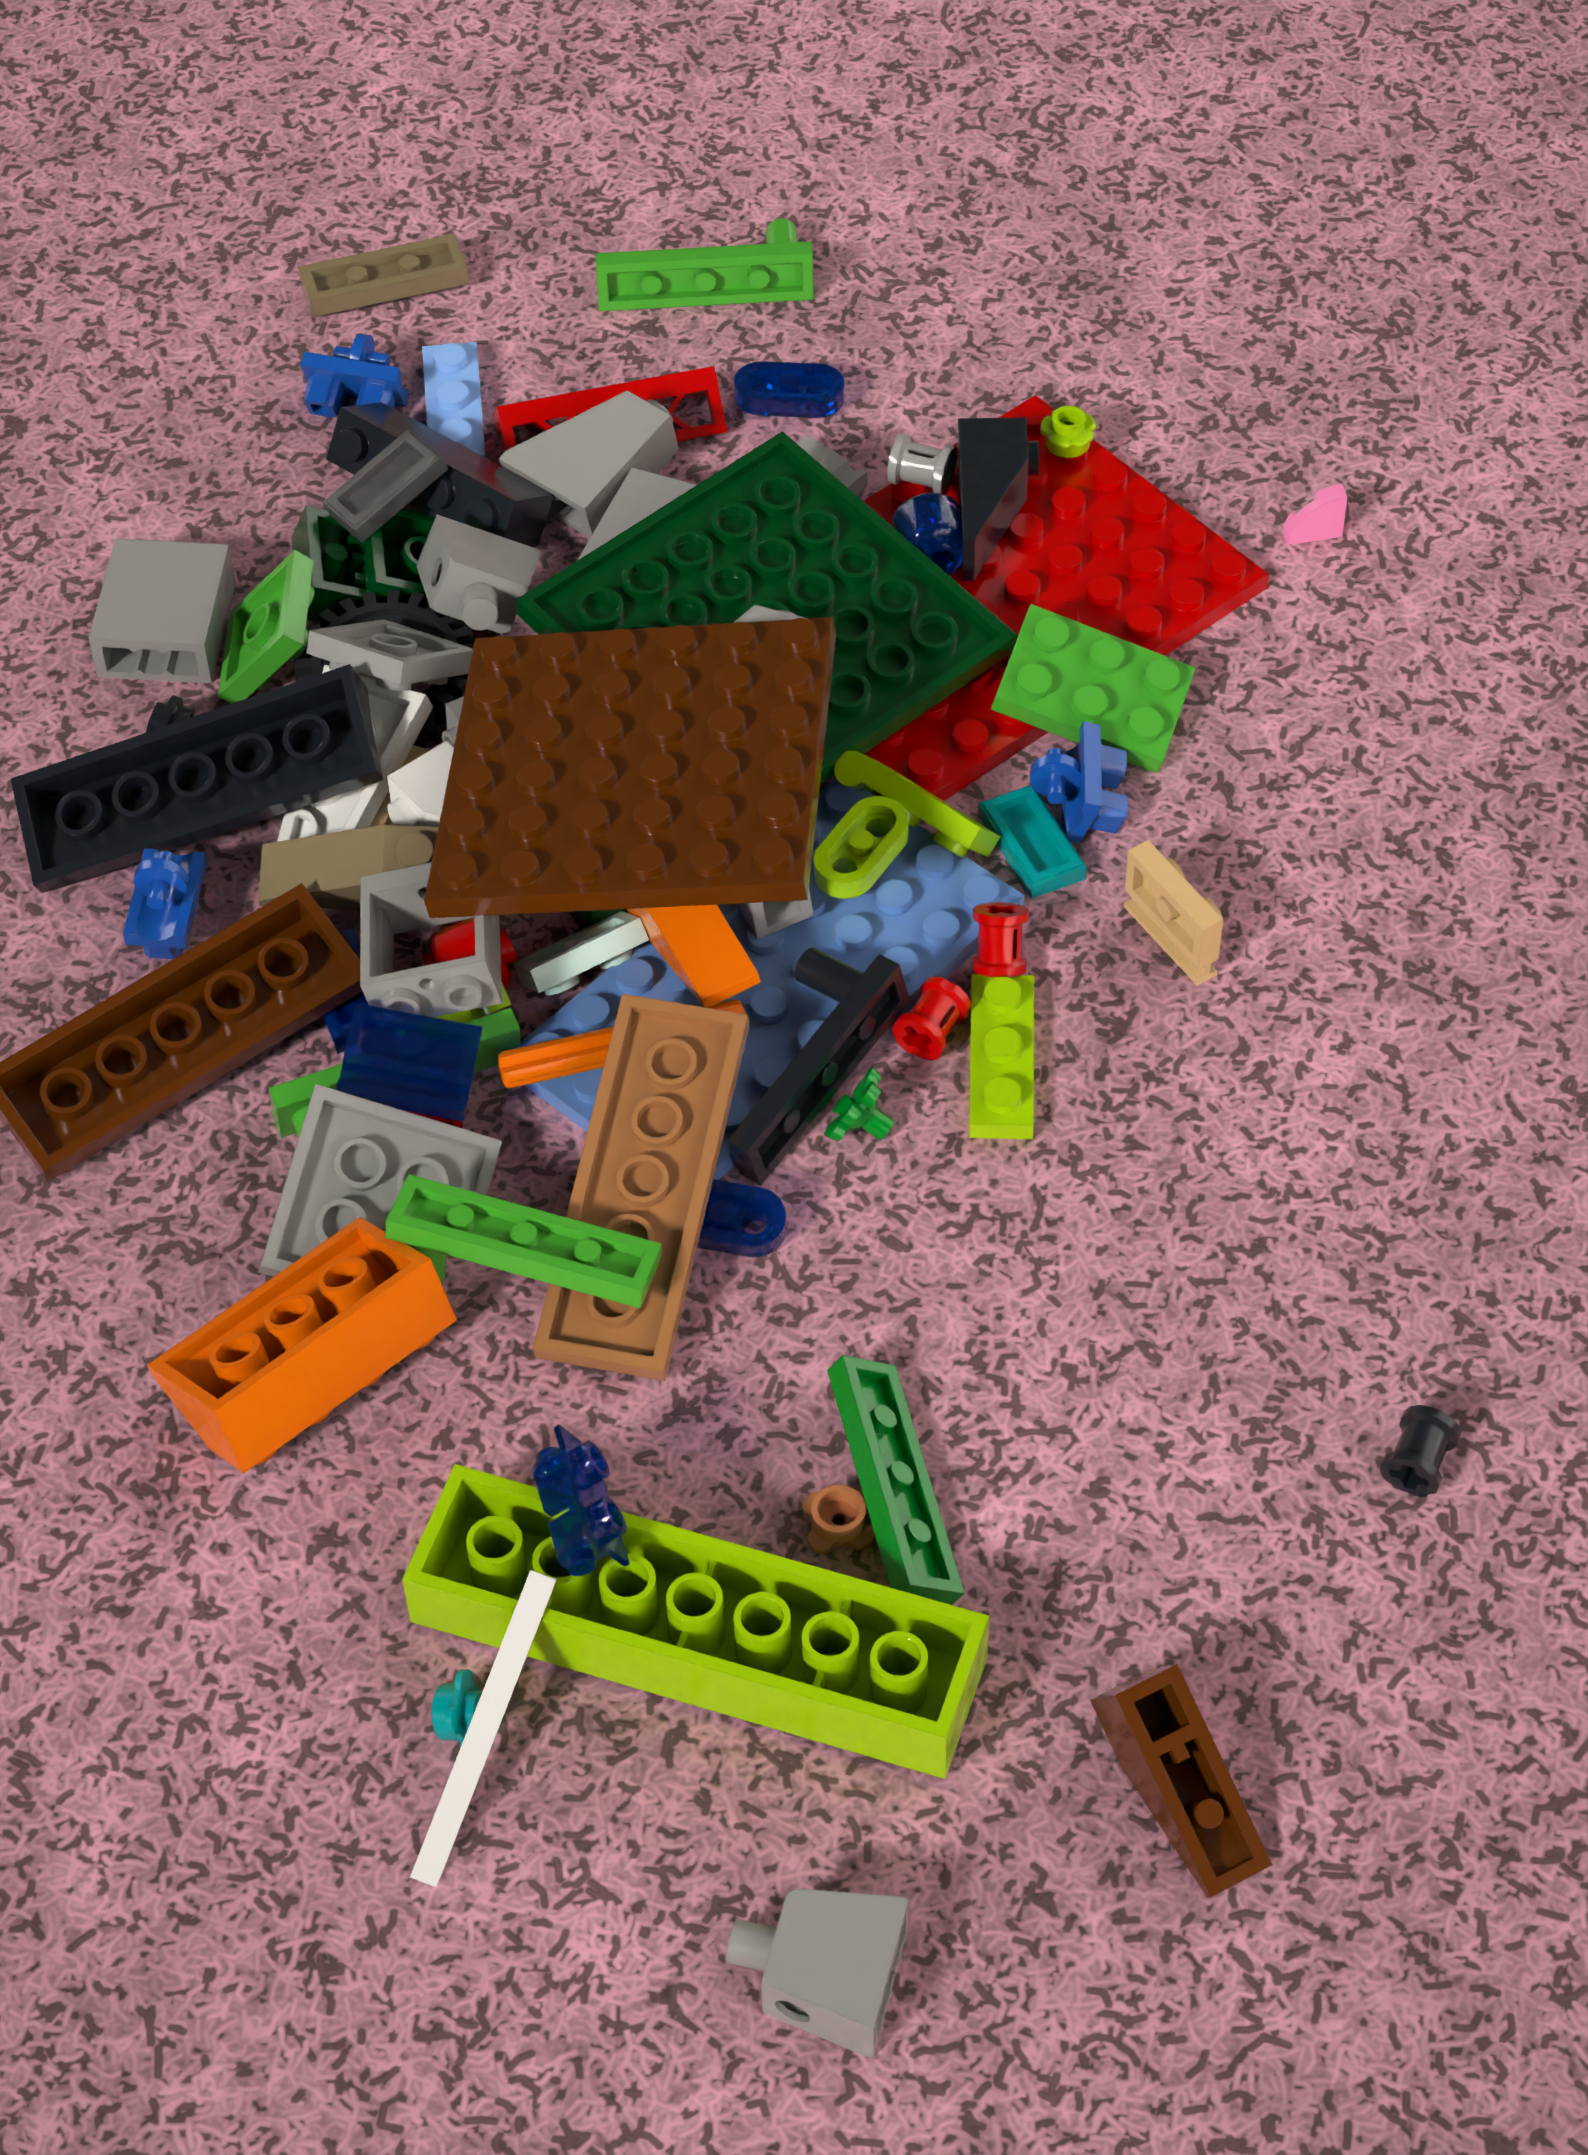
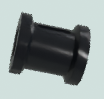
[1380,1405,1461,1497]

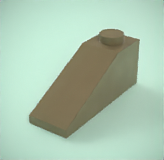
[258,825,438,910]

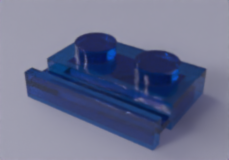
[336,1003,483,1122]

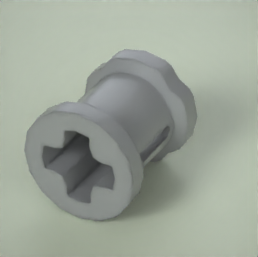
[887,433,957,496]

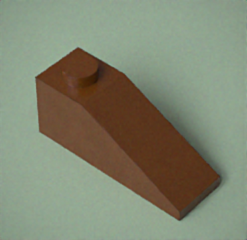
[1090,1664,1273,1898]

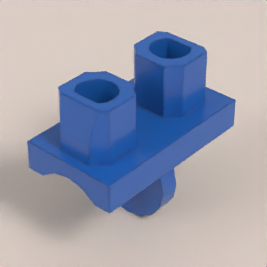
[300,333,410,418]
[1030,721,1128,842]
[123,848,207,959]

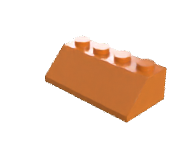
[147,1217,457,1473]

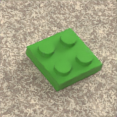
[218,550,315,704]

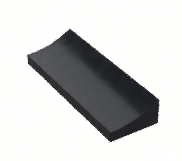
[10,664,384,893]

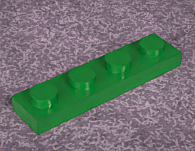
[827,1355,965,1605]

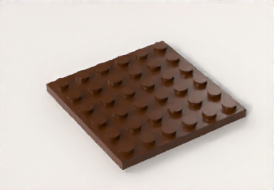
[424,617,836,918]

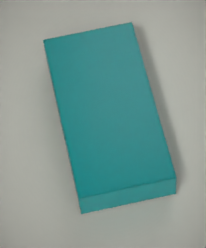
[978,785,1087,899]

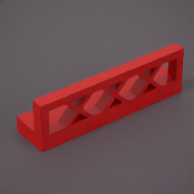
[493,366,728,452]

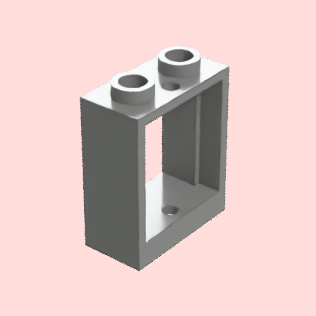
[360,862,502,1028]

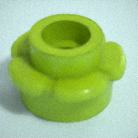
[1040,406,1096,458]

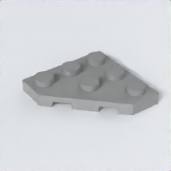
[258,1084,502,1277]

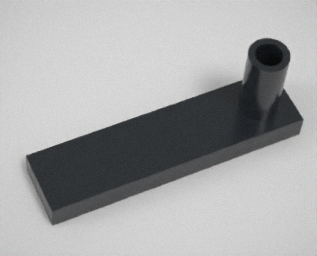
[727,947,910,1186]

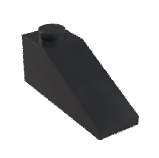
[957,417,1039,581]

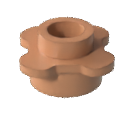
[803,1485,875,1554]

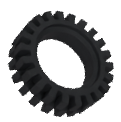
[294,590,474,748]

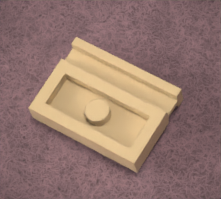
[1124,840,1224,986]

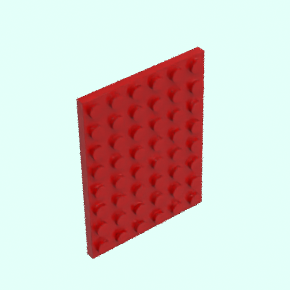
[863,395,1269,801]

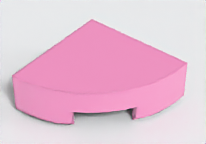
[1282,484,1347,545]

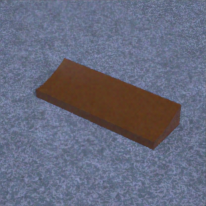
[0,883,362,1182]

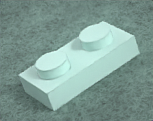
[512,911,649,995]

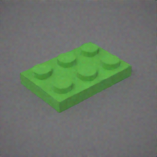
[991,604,1196,773]

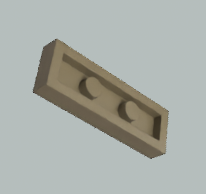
[298,234,469,318]

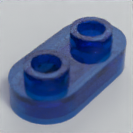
[734,361,844,418]
[697,1179,788,1257]

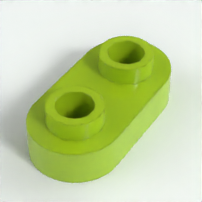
[814,796,909,899]

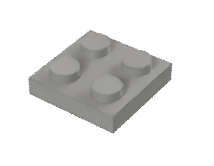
[306,619,473,691]

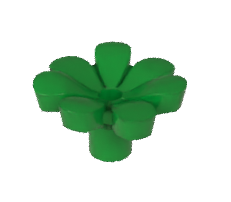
[824,1066,895,1142]

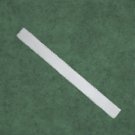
[410,1570,556,1887]

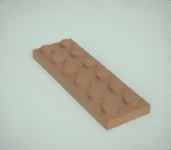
[533,994,750,1381]

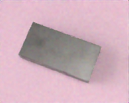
[322,429,448,542]

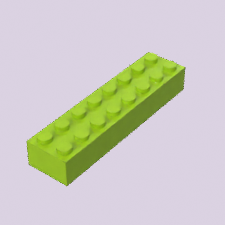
[402,1464,989,1779]

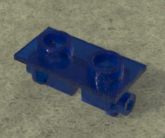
[532,1424,630,1576]

